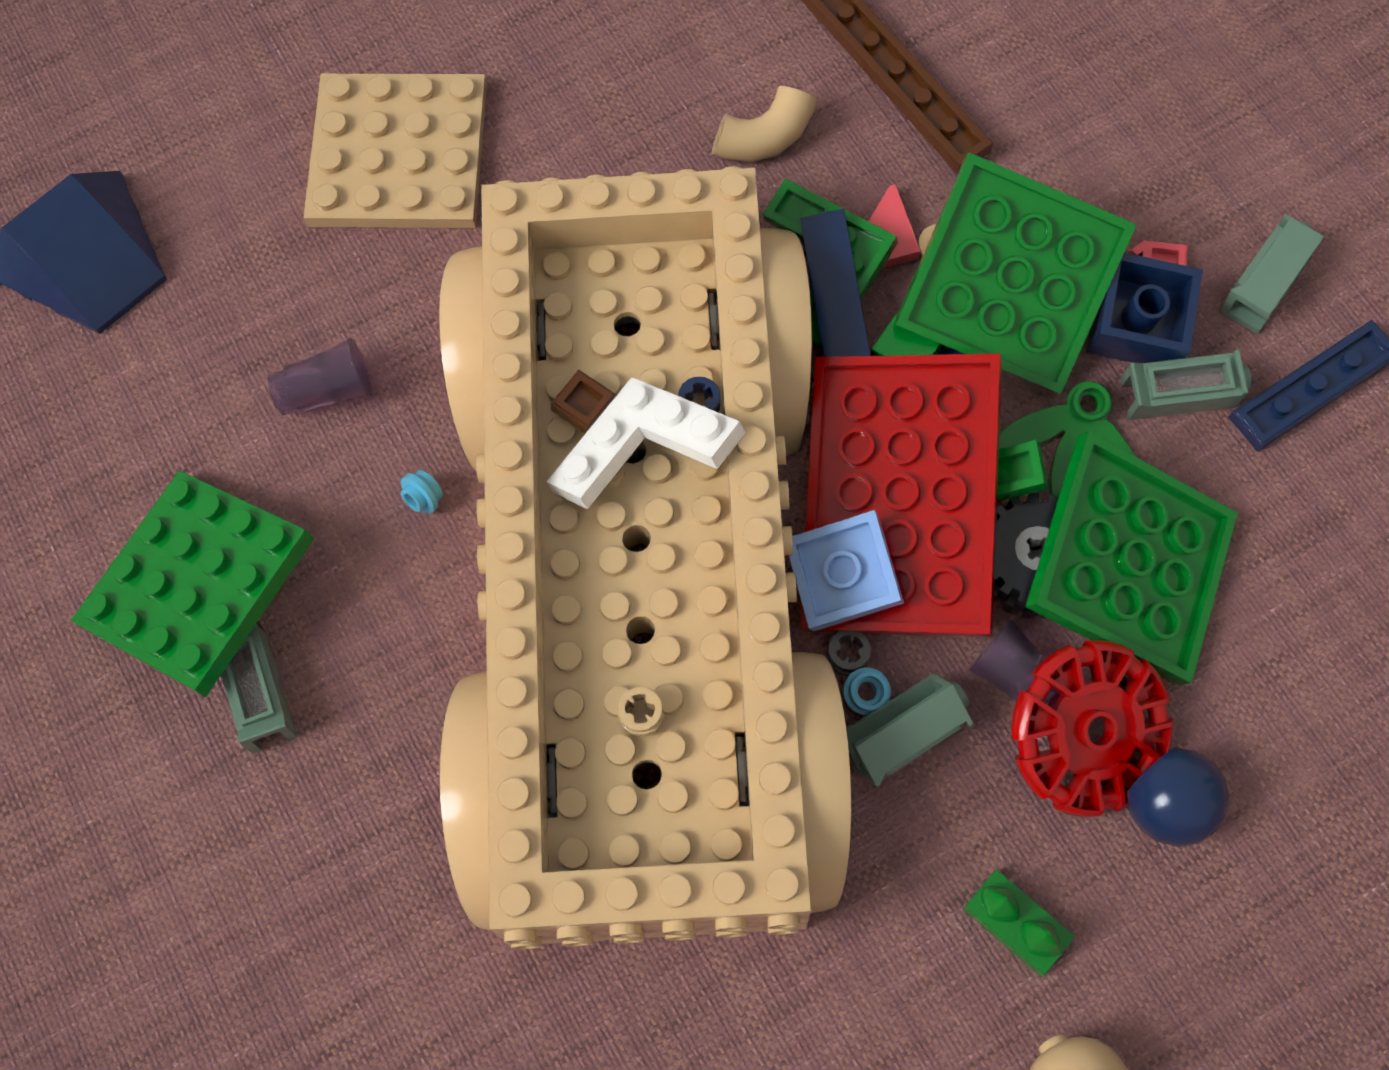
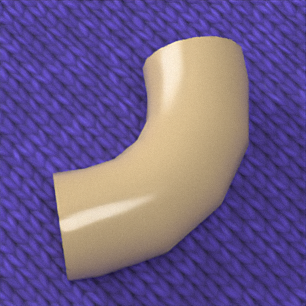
[712,86,818,163]

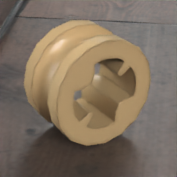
[617,686,664,737]

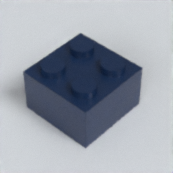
[1086,253,1203,363]

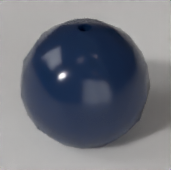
[1127,747,1229,847]

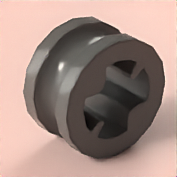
[828,631,871,675]

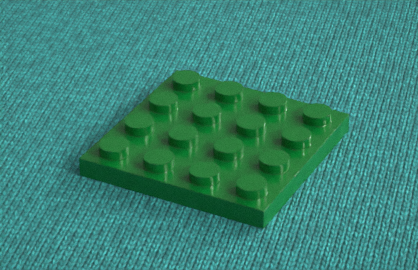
[894,153,1137,394]
[1025,431,1238,685]
[71,470,315,698]

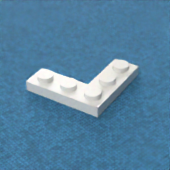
[546,377,745,509]

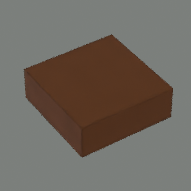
[550,369,617,434]

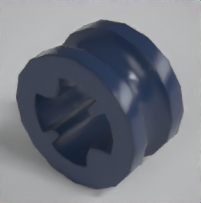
[678,377,721,412]

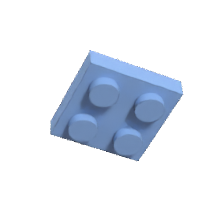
[789,510,904,631]

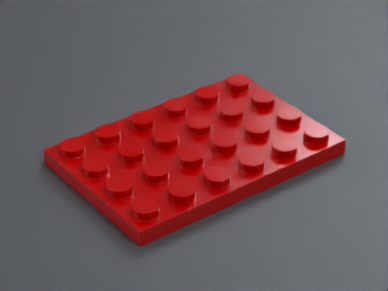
[800,353,1002,637]

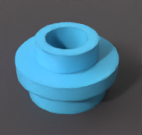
[401,470,443,514]
[842,667,891,715]

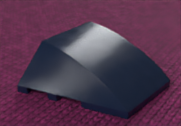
[0,171,167,334]

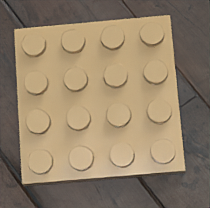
[303,73,487,228]

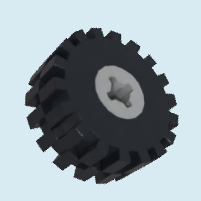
[994,493,1059,619]

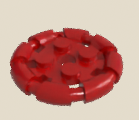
[1011,640,1173,817]

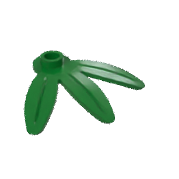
[999,381,1134,497]

